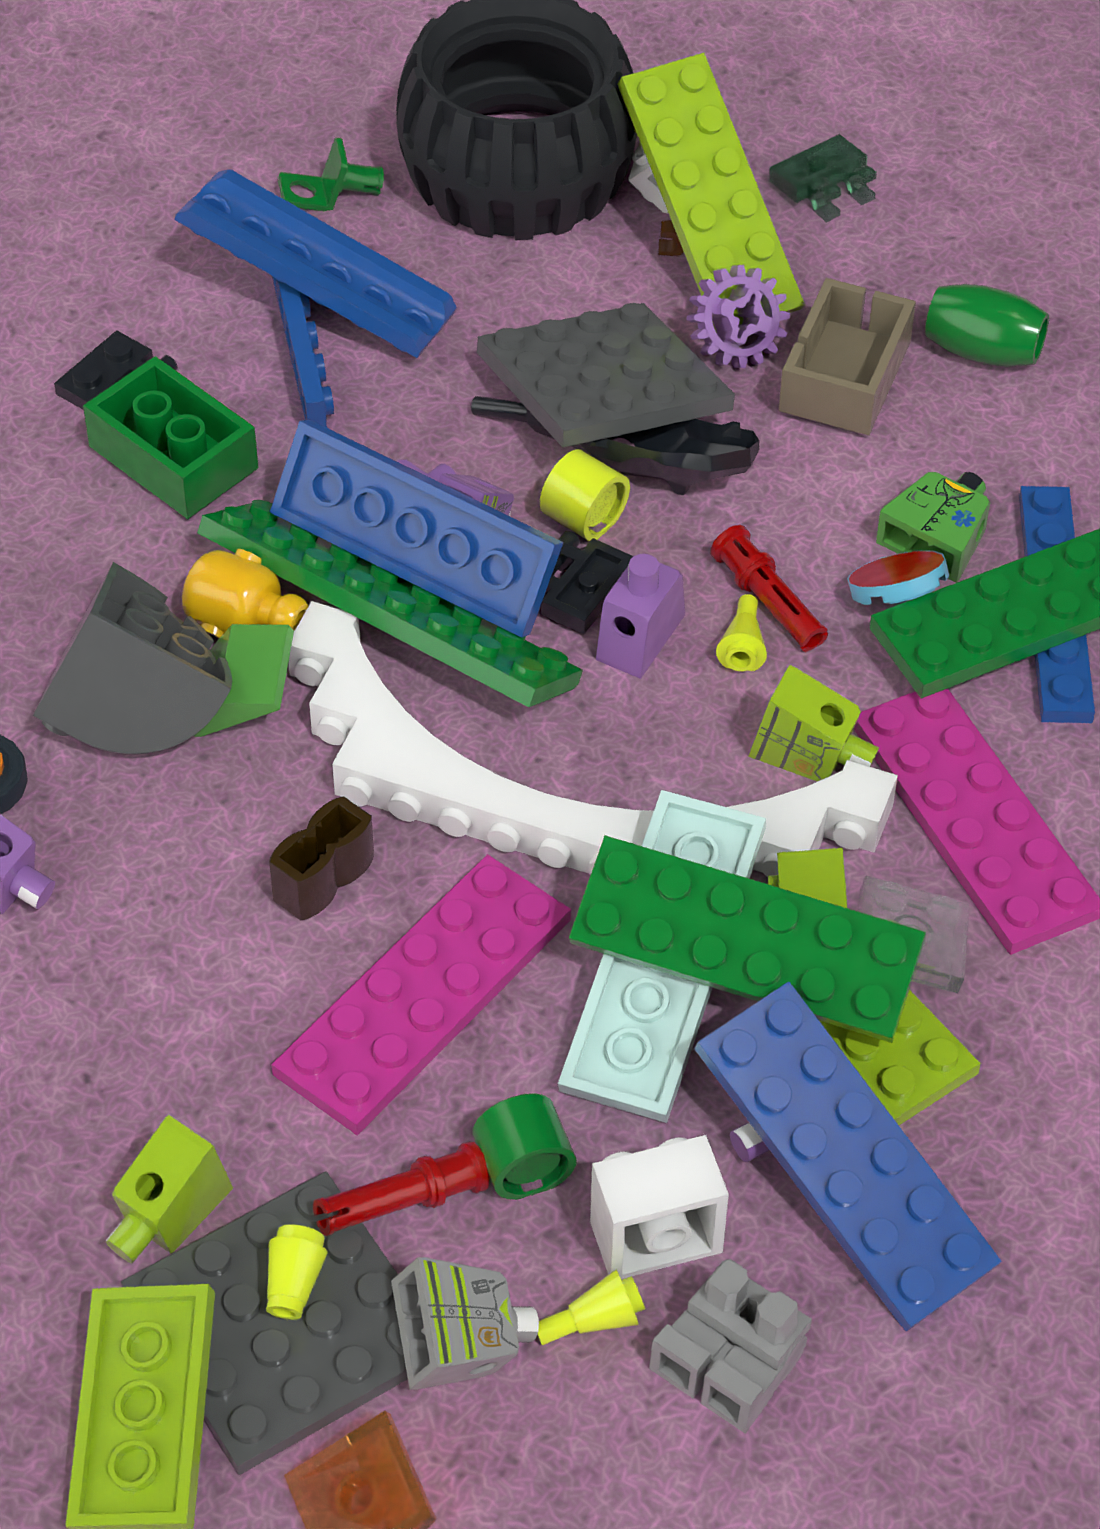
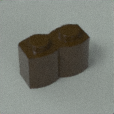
[269,796,374,921]

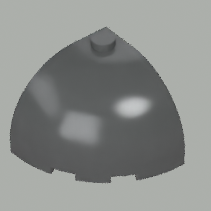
[33,562,232,754]

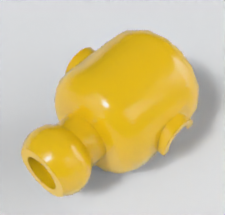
[182,549,309,639]

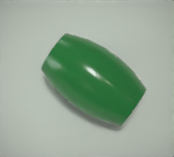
[925,284,1049,367]

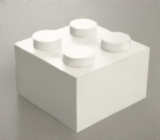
[590,1135,729,1279]

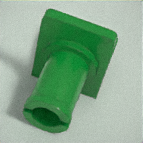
[278,137,384,211]

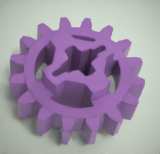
[687,265,790,368]

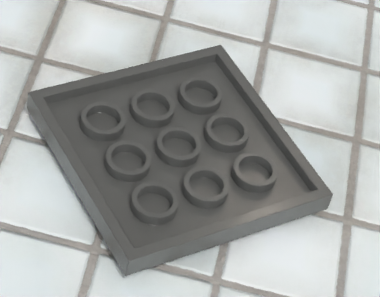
[477,303,735,448]
[121,1171,408,1475]

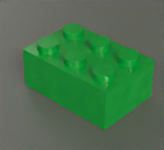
[83,356,259,519]

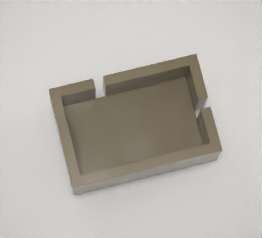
[778,278,916,436]

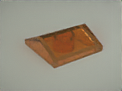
[284,1410,437,1529]

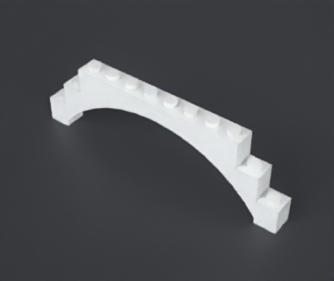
[288,601,898,878]

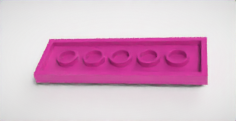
[854,688,1100,955]
[271,854,571,1136]

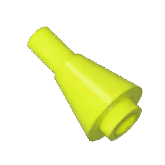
[716,594,767,672]
[537,1270,645,1345]

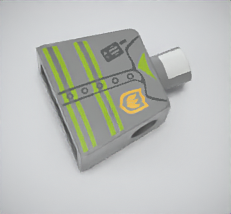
[391,1257,539,1390]

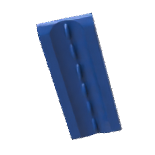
[174,169,457,358]

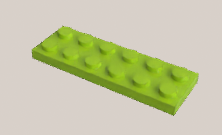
[617,52,805,333]

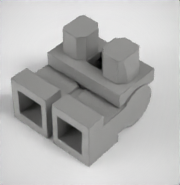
[649,1259,812,1434]

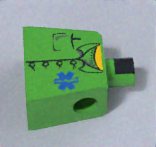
[876,472,990,583]

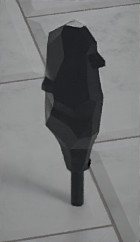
[471,396,759,495]

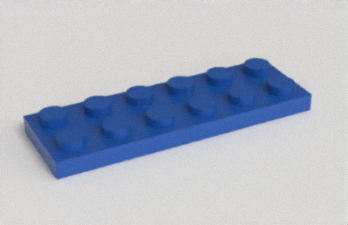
[270,419,564,638]
[695,981,1002,1332]

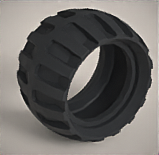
[396,0,637,240]

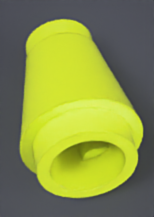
[266,1225,328,1320]

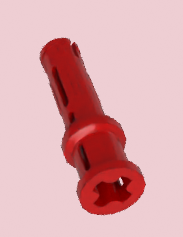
[710,525,828,652]
[313,1141,490,1236]

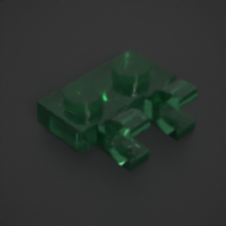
[769,134,877,222]

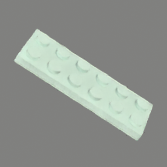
[558,790,766,1123]

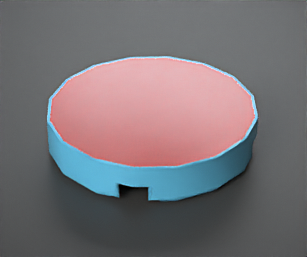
[847,551,949,605]

